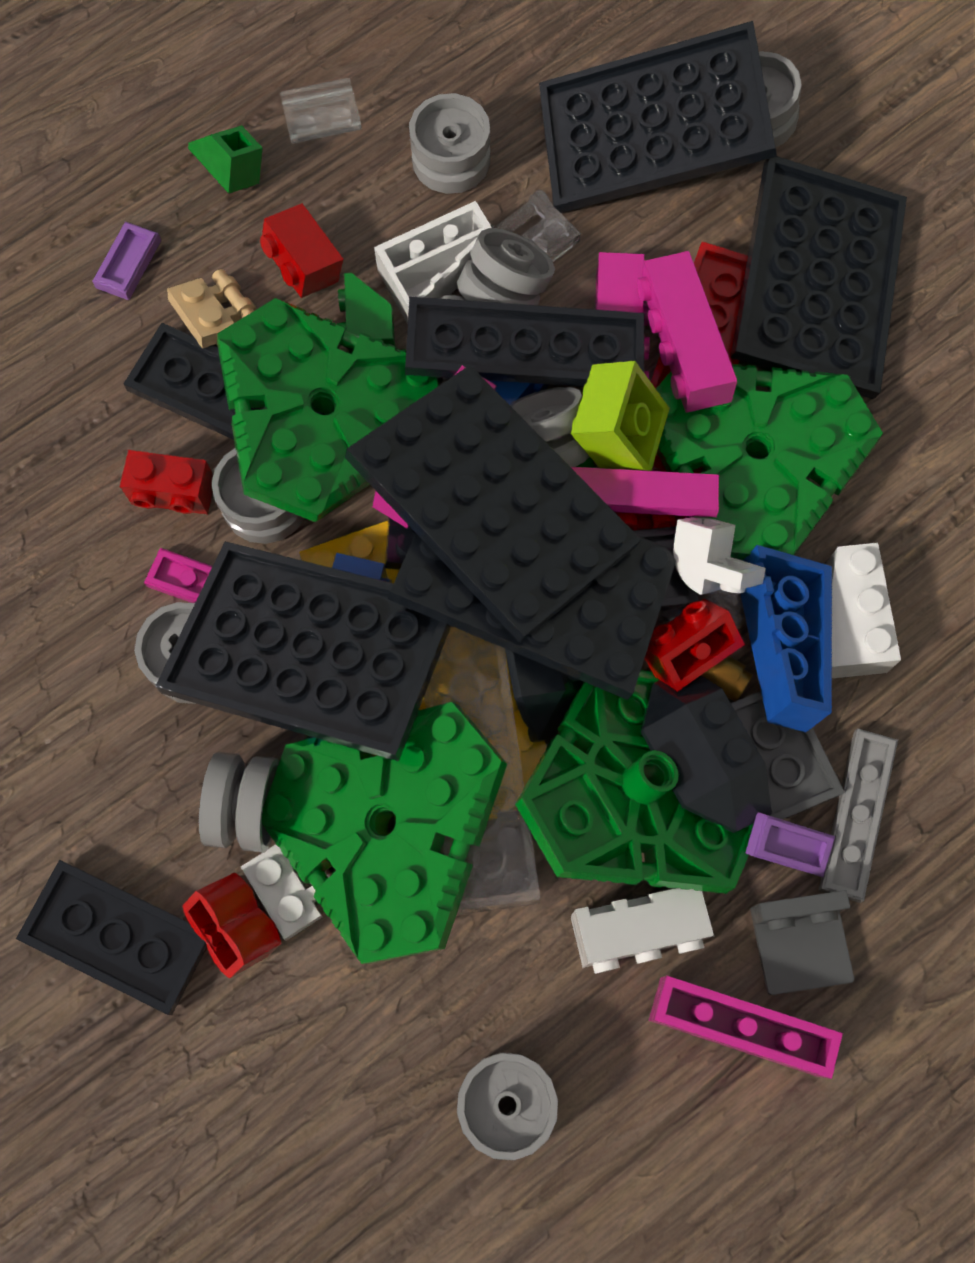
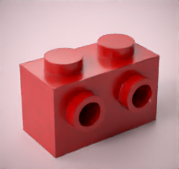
[260,203,344,298]
[120,450,213,515]
[645,598,745,692]

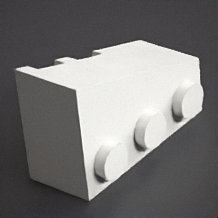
[374,201,492,324]
[826,543,901,678]
[571,888,714,974]

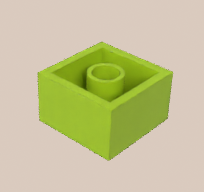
[571,361,669,471]

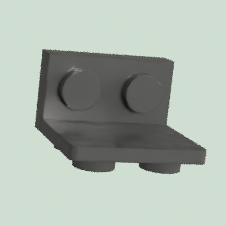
[750,890,854,995]

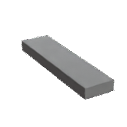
[818,728,898,903]

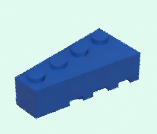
[740,545,832,732]

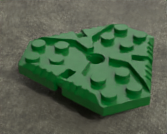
[217,298,438,522]
[656,364,883,560]
[515,670,754,894]
[262,702,507,964]

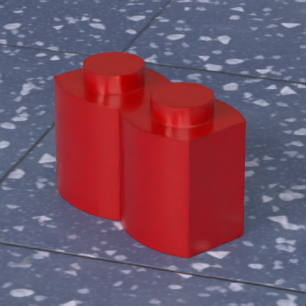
[182,872,282,979]

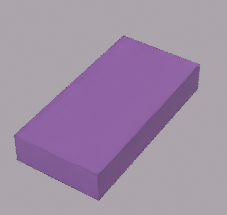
[92,221,161,300]
[745,812,835,877]

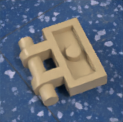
[167,269,256,349]

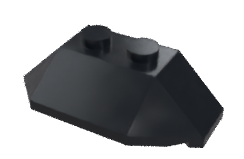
[505,649,584,742]
[641,676,772,833]

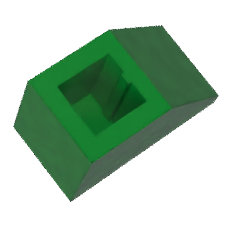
[188,125,263,194]
[338,273,395,354]

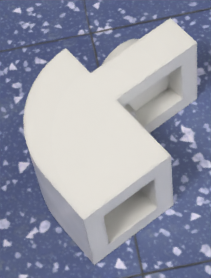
[673,517,766,595]

